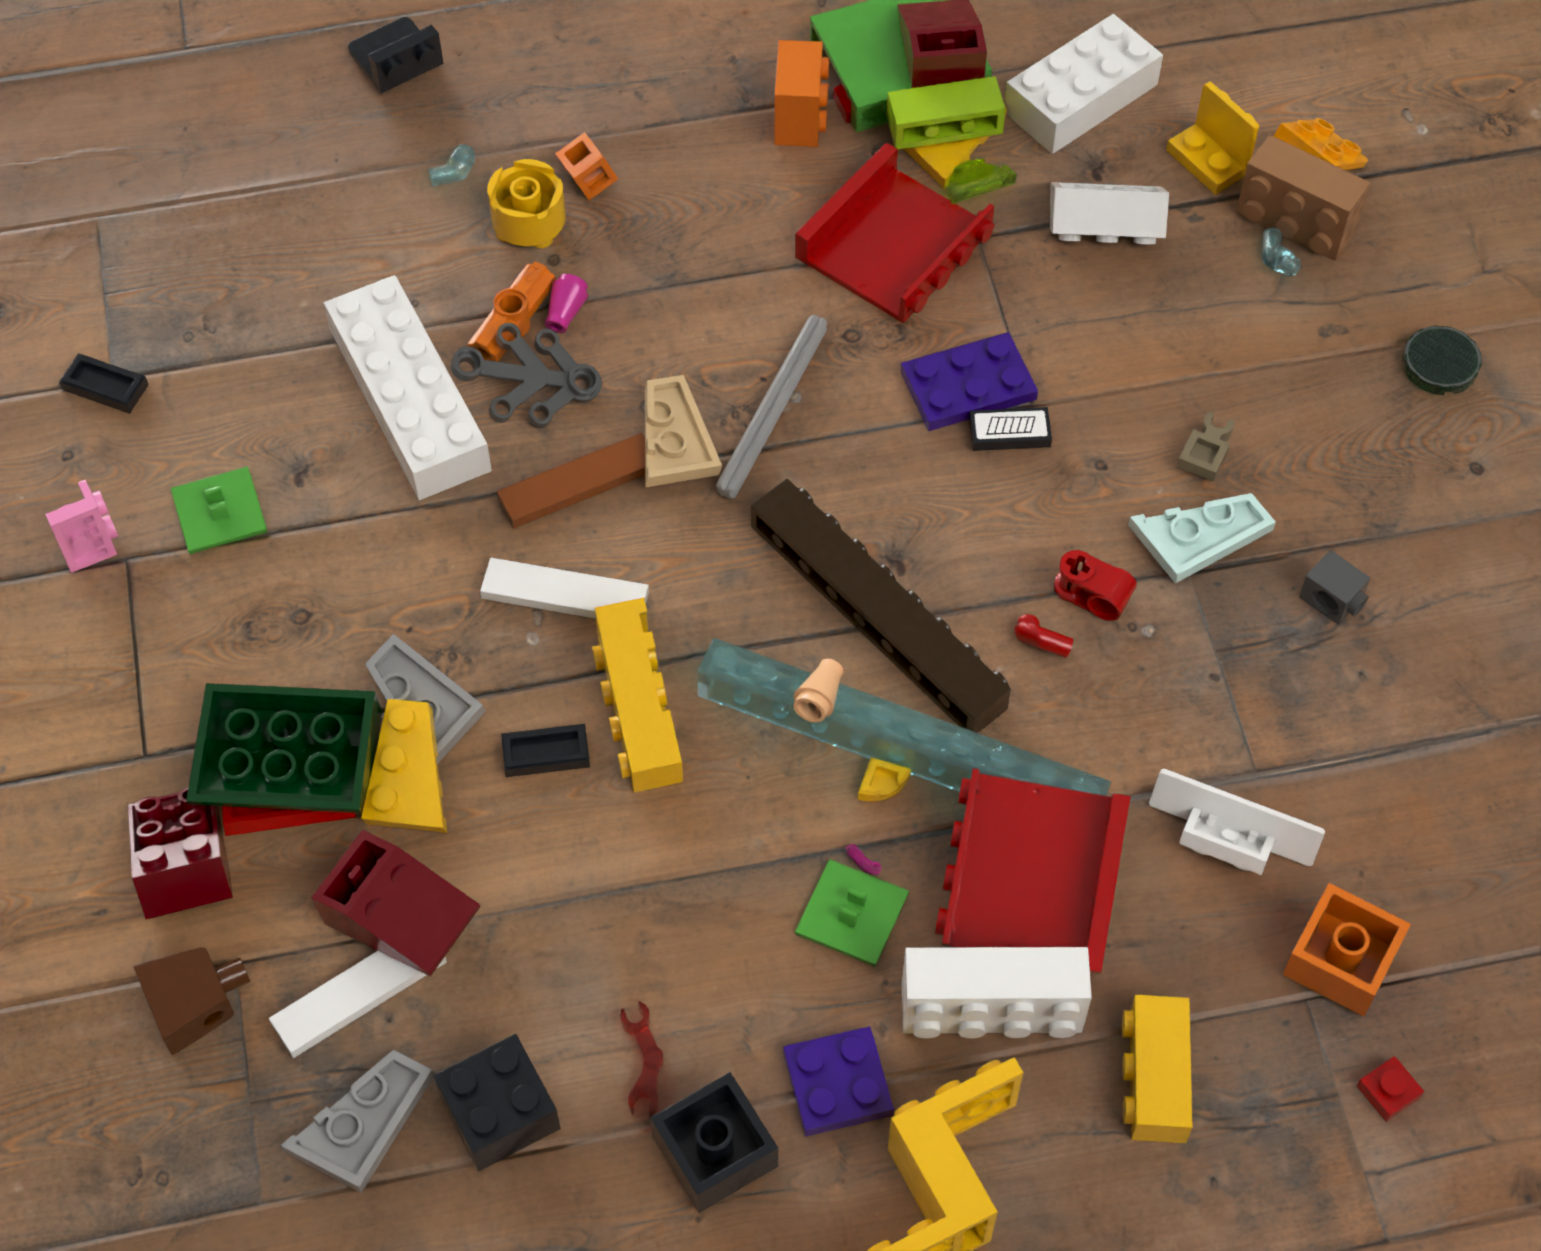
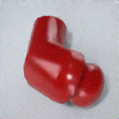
[1014,614,1073,658]

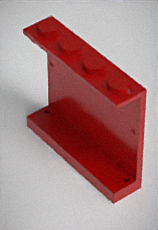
[795,143,995,323]
[935,768,1131,974]

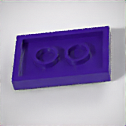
[901,332,1038,431]

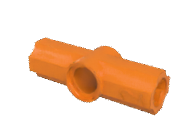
[467,261,556,362]

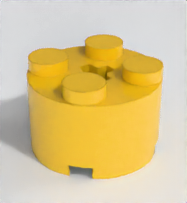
[487,159,566,248]

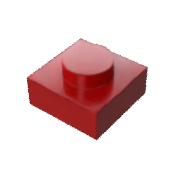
[1357,1056,1425,1122]

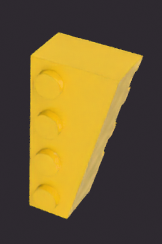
[592,597,683,792]

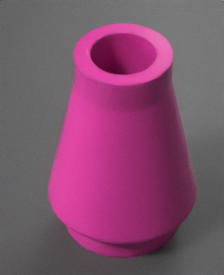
[545,274,588,333]

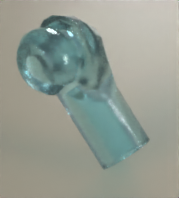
[428,145,475,186]
[1262,228,1301,276]

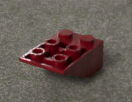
[897,0,987,88]
[128,788,233,920]
[311,829,480,977]

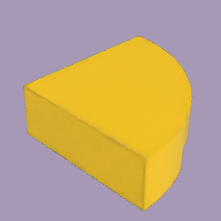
[858,757,911,802]

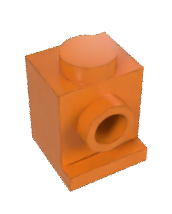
[555,132,618,201]

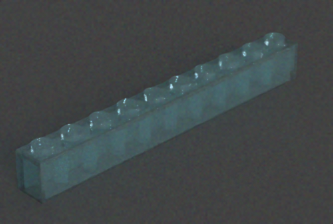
[697,638,1111,796]

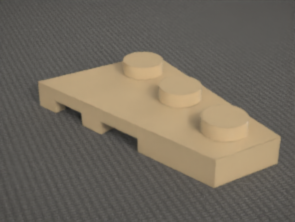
[645,375,722,488]

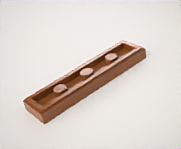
[497,433,645,528]

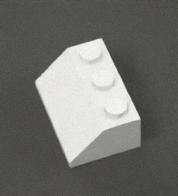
[1050,182,1169,244]

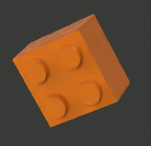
[775,40,829,147]
[1283,883,1411,1017]

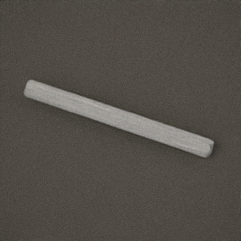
[716,315,827,499]

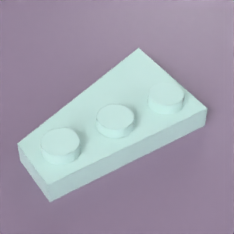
[1128,493,1276,584]

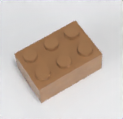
[1236,135,1370,261]

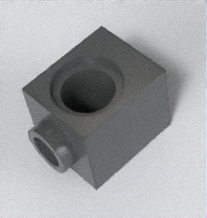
[1299,550,1370,625]

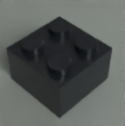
[433,1033,561,1172]
[650,1072,778,1213]

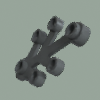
[451,323,602,428]

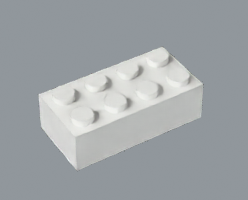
[1004,14,1163,154]
[902,947,1092,1039]

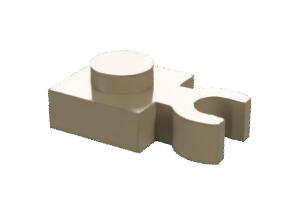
[1177,411,1234,482]

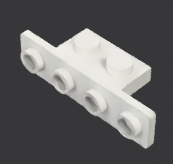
[1149,769,1325,875]

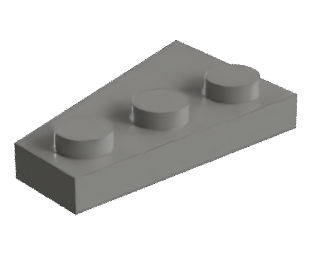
[365,634,486,764]
[280,1050,434,1193]

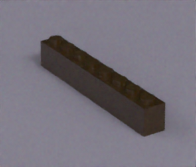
[751,478,1011,738]

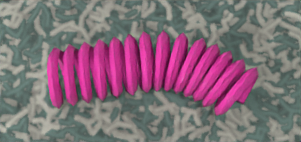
[845,844,881,875]

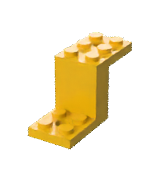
[867,1057,1024,1251]

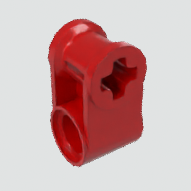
[1054,550,1137,621]

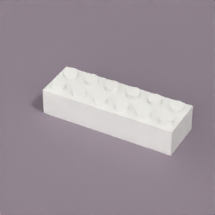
[324,275,492,500]

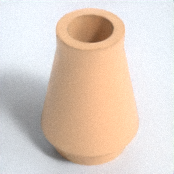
[793,659,844,722]

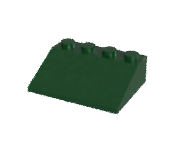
[186,683,382,813]

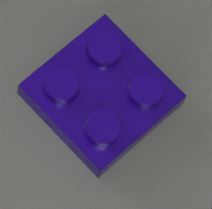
[783,1026,894,1137]

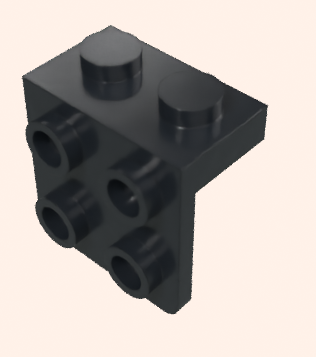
[348,17,444,94]

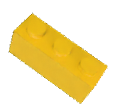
[1122,995,1193,1143]

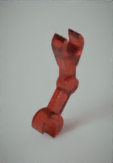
[620,1001,664,1118]

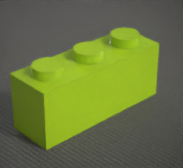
[887,76,1006,149]

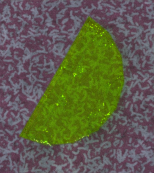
[947,159,1017,204]

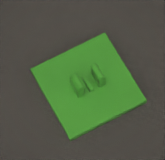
[171,466,268,554]
[795,859,909,967]

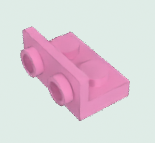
[45,480,119,573]

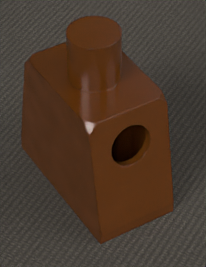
[134,947,251,1055]

